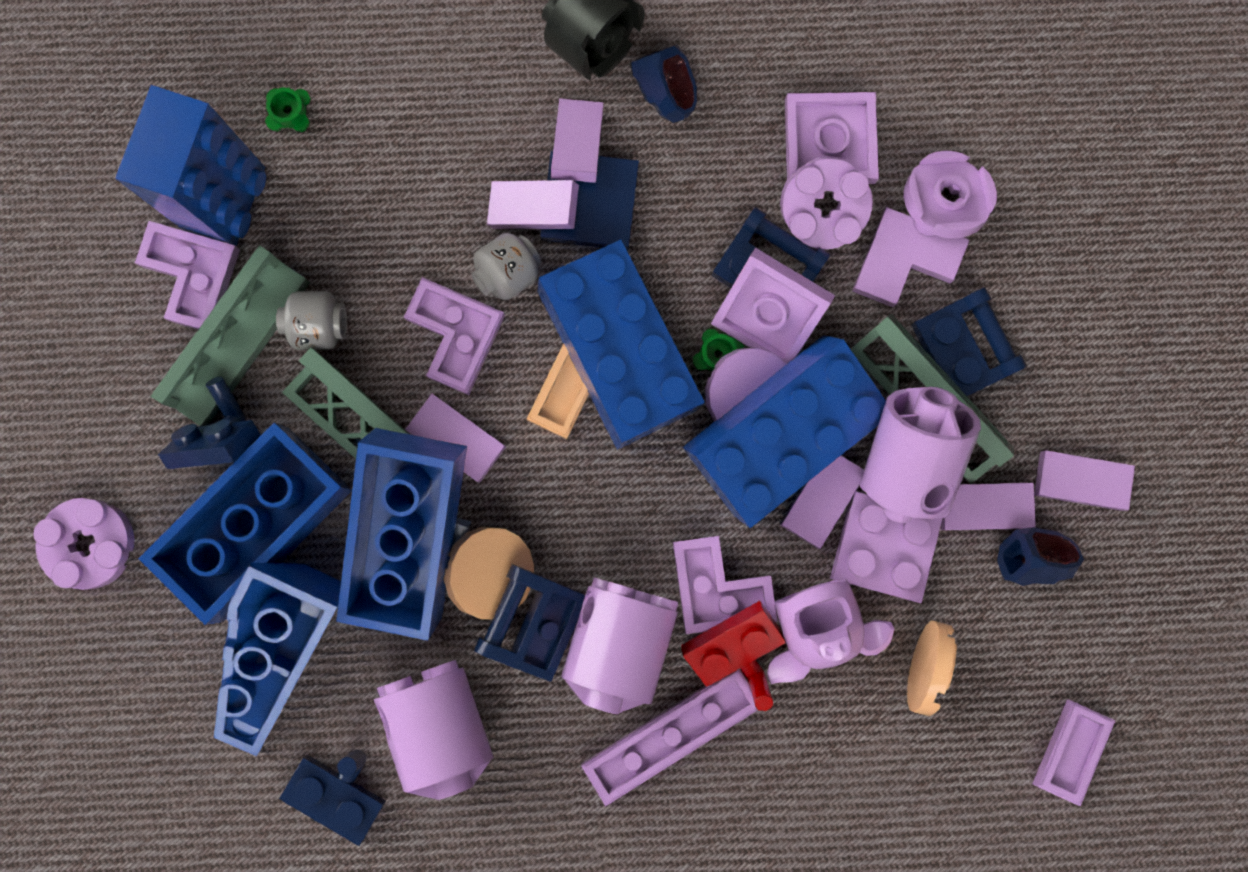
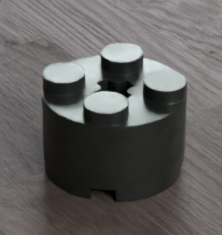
[542,0,645,80]

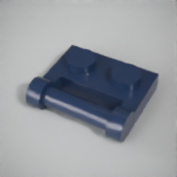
[711,207,831,288]
[911,287,1027,396]
[474,564,585,682]

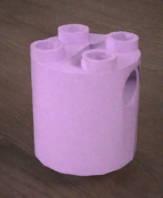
[860,387,981,523]
[561,578,678,714]
[374,660,494,800]

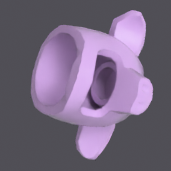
[767,578,894,684]

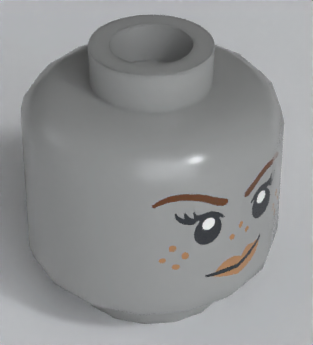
[472,233,541,300]
[276,291,347,350]

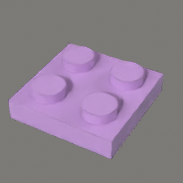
[785,92,879,184]
[711,248,835,364]
[830,491,942,603]

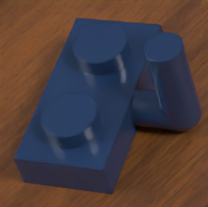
[158,376,261,469]
[279,750,386,846]

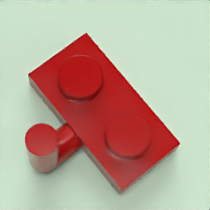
[681,601,786,711]

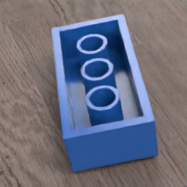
[115,85,266,246]
[537,240,705,450]
[682,335,886,528]
[138,422,352,625]
[336,428,467,641]

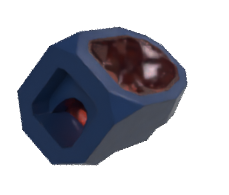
[630,44,697,123]
[997,527,1084,586]

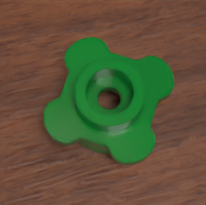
[265,87,311,132]
[693,329,744,371]

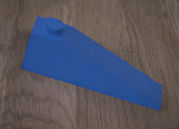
[214,562,341,756]

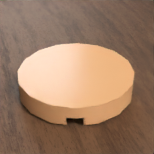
[444,527,534,620]
[907,620,957,716]

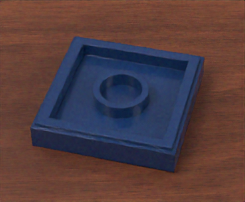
[540,151,639,251]

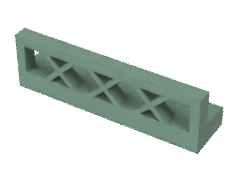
[150,245,310,426]
[851,313,1014,484]
[282,348,411,459]

